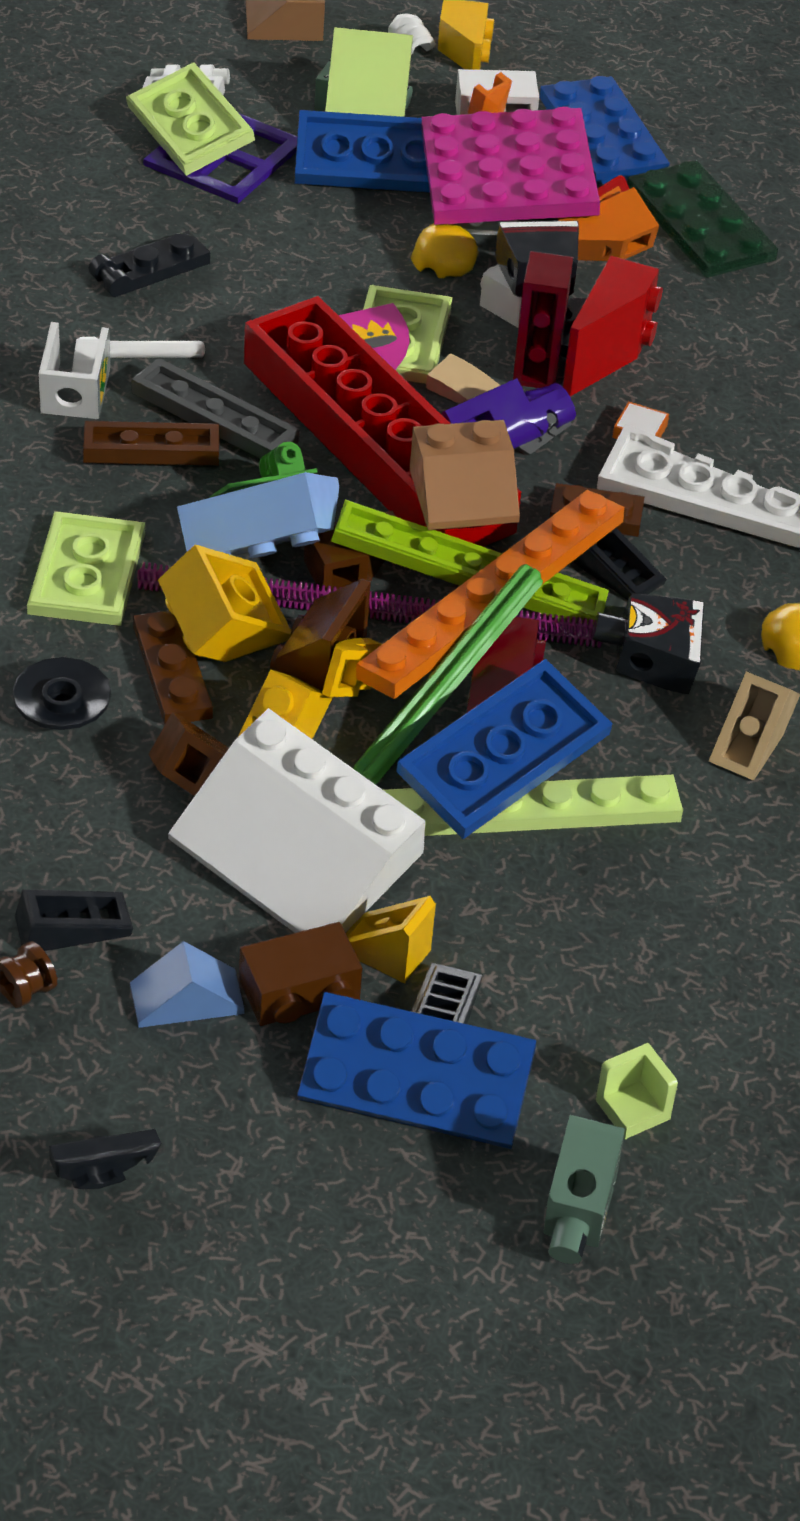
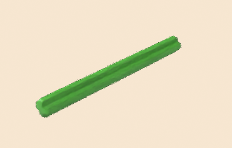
[353,564,543,785]

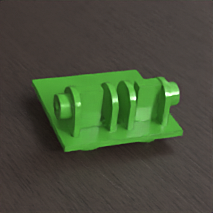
[209,442,318,498]

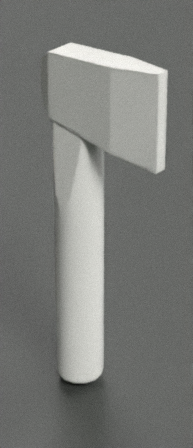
[72,337,205,374]

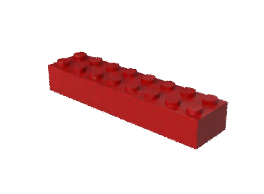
[244,296,521,547]

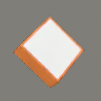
[612,401,669,439]

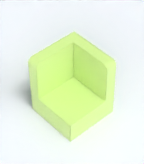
[596,1043,678,1139]

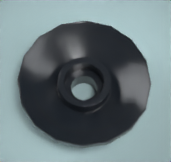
[13,657,111,730]

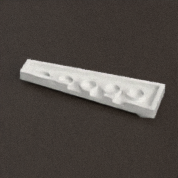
[597,424,800,548]

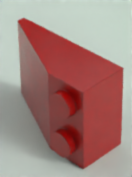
[563,256,663,396]

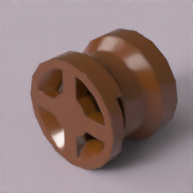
[0,941,58,1008]

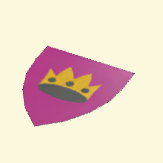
[339,303,410,370]

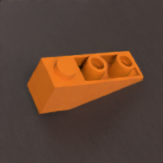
[558,187,659,261]

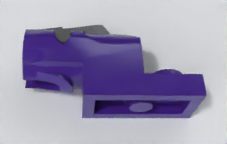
[441,378,576,455]

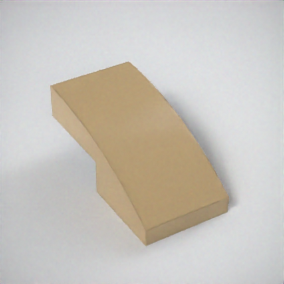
[426,353,500,404]

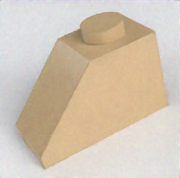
[708,671,800,780]

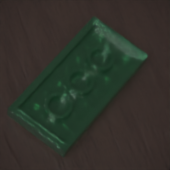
[627,160,778,278]

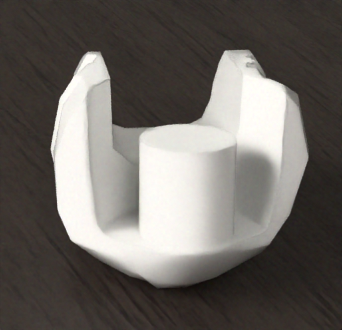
[388,14,436,55]

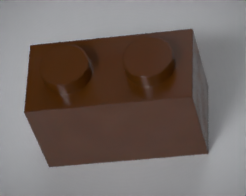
[239,922,363,1026]

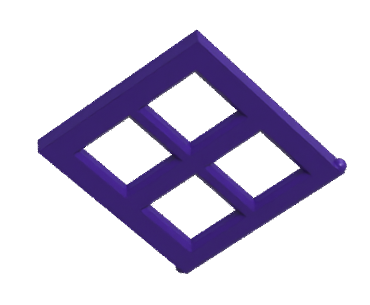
[143,113,298,204]

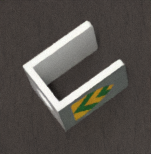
[39,322,110,419]

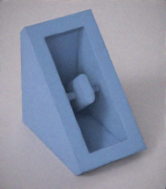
[130,941,244,1028]

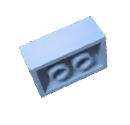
[177,472,339,558]

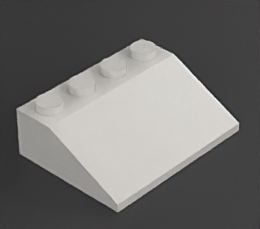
[168,708,425,933]

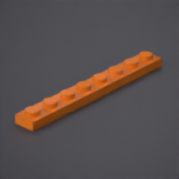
[356,490,625,699]

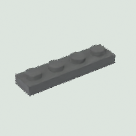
[132,358,299,459]

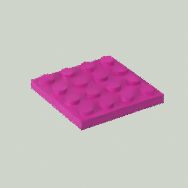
[422,107,600,225]

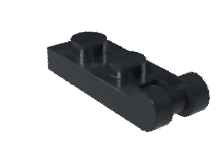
[88,230,210,297]

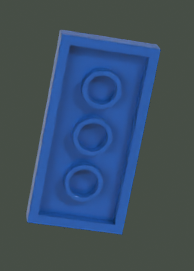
[539,76,670,185]
[295,110,430,192]
[396,659,613,839]
[297,992,536,1149]

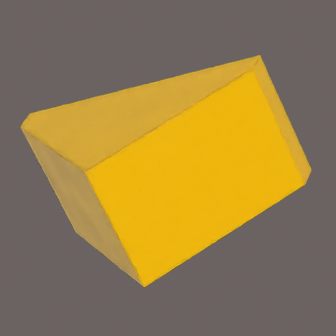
[346,896,436,984]

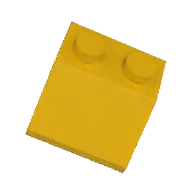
[158,544,291,662]

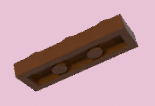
[83,421,219,466]
[133,610,213,725]

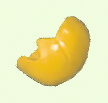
[411,223,479,278]
[761,603,800,670]

